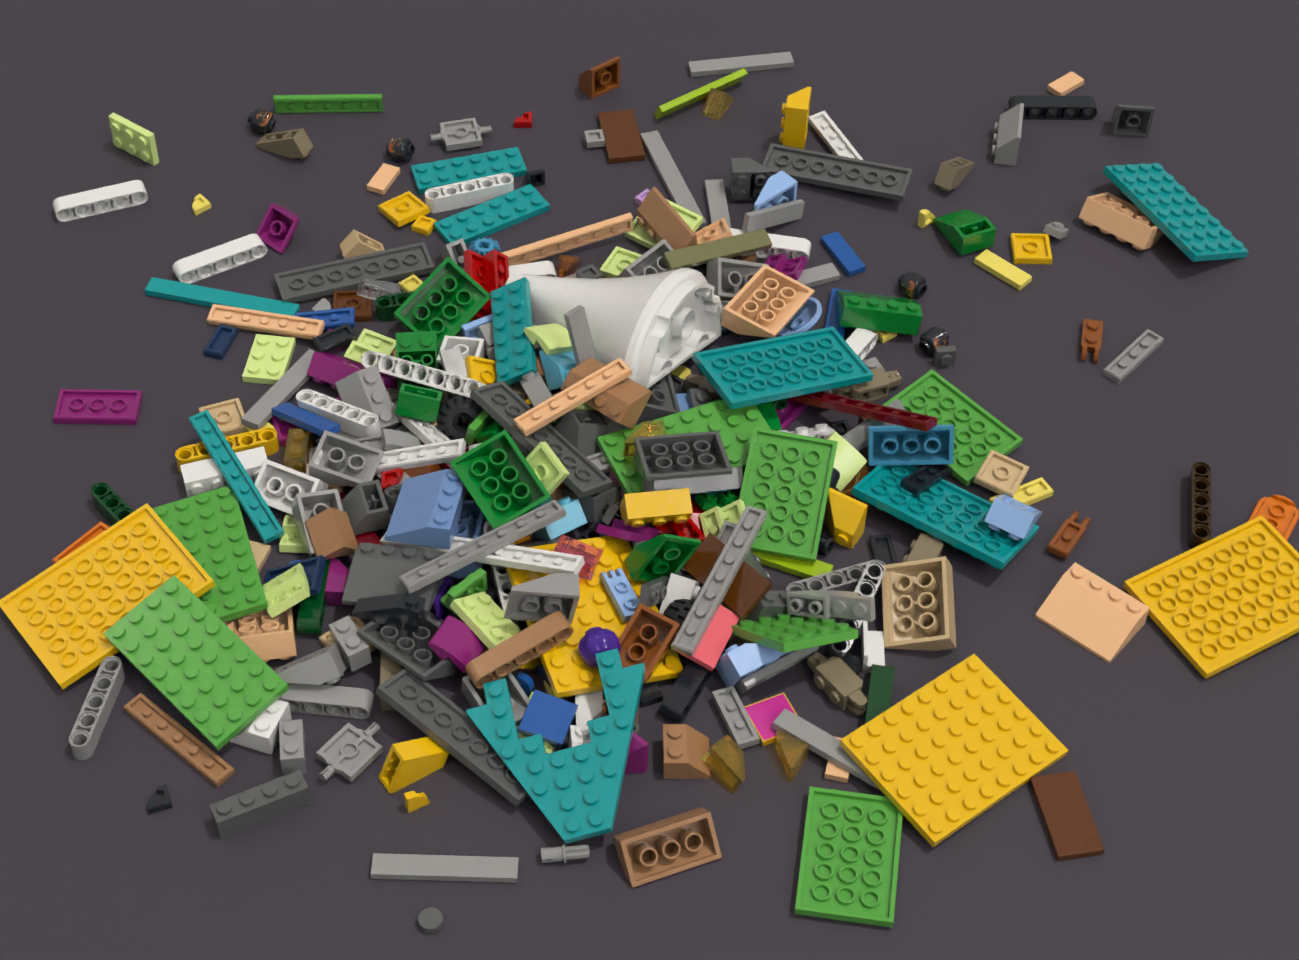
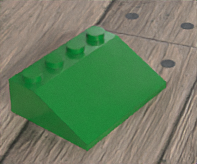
[394,257,491,354]
[836,290,923,335]
[450,429,552,530]

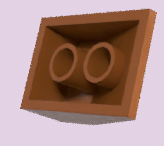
[619,603,680,683]

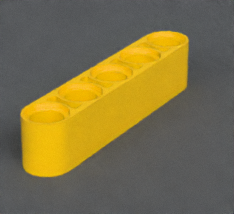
[175,427,279,473]

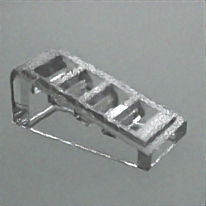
[357,278,401,301]

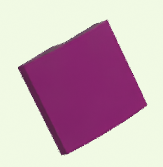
[764,253,808,280]
[596,519,660,541]
[427,616,486,673]

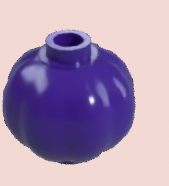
[578,627,621,668]

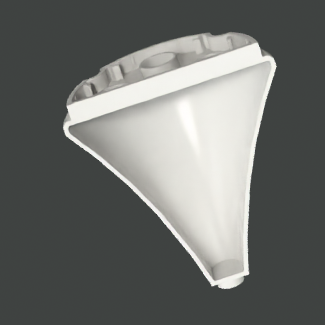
[505,268,722,389]

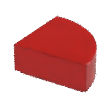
[514,112,532,128]
[381,468,404,493]

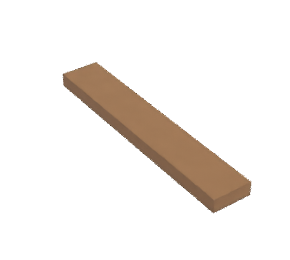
[123,693,235,788]

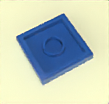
[518,690,578,748]

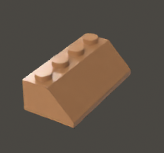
[637,187,697,250]
[560,357,652,429]
[613,807,722,888]

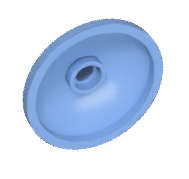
[777,297,822,336]

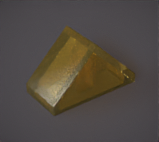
[702,88,734,120]
[774,730,809,782]

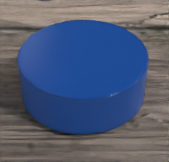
[514,672,534,695]

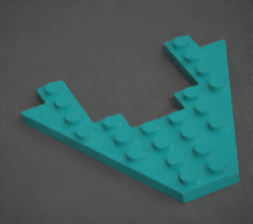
[466,648,646,844]

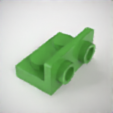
[440,568,487,614]

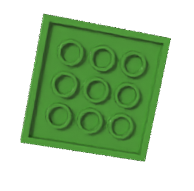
[731,613,858,653]

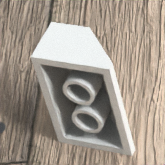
[254,459,329,515]

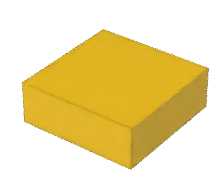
[411,215,437,236]

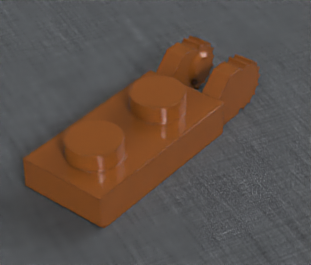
[1080,319,1103,362]
[1047,511,1091,560]

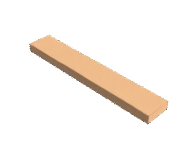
[207,304,325,340]
[513,358,632,437]

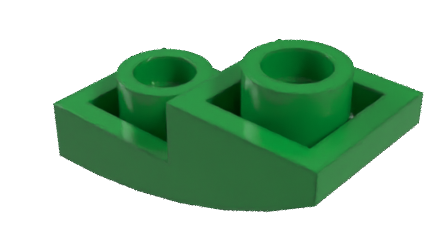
[694,490,739,511]

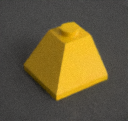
[825,488,868,550]

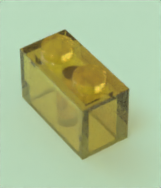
[283,429,312,474]

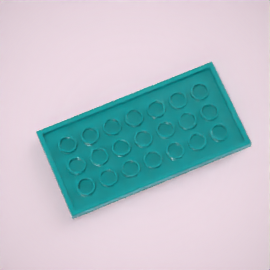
[1102,163,1249,262]
[692,327,874,409]
[851,465,1039,570]

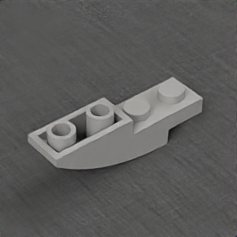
[786,590,876,622]

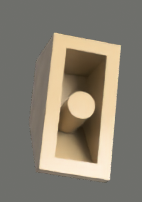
[339,230,385,259]

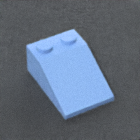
[754,171,798,229]
[984,494,1042,541]
[715,643,793,687]

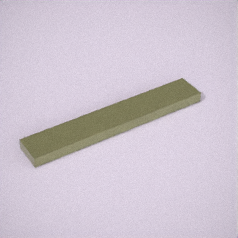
[662,229,773,271]

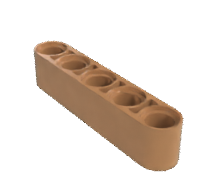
[465,611,573,689]

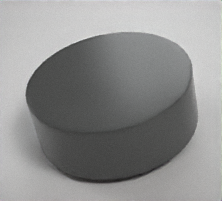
[418,907,443,934]

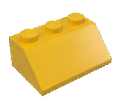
[779,87,812,149]
[619,488,693,527]

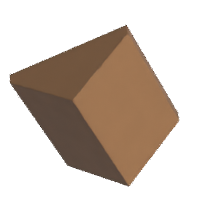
[305,507,358,560]

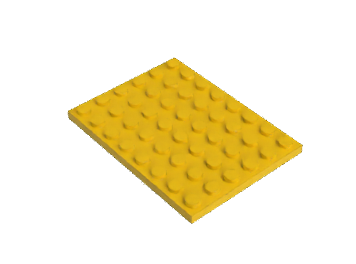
[0,503,216,690]
[1123,515,1299,679]
[505,536,684,698]
[839,654,1069,847]

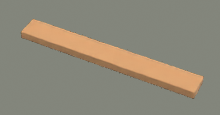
[502,212,633,266]

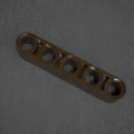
[1188,461,1212,549]

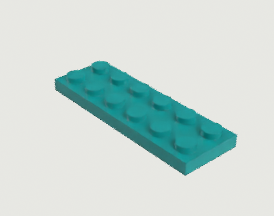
[411,147,527,195]
[433,184,550,245]
[491,277,537,385]

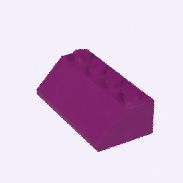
[307,351,398,394]

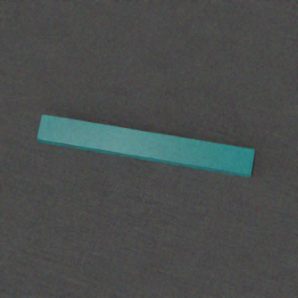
[145,277,300,316]
[188,409,284,544]

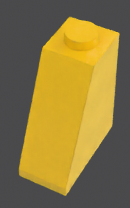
[378,737,449,794]

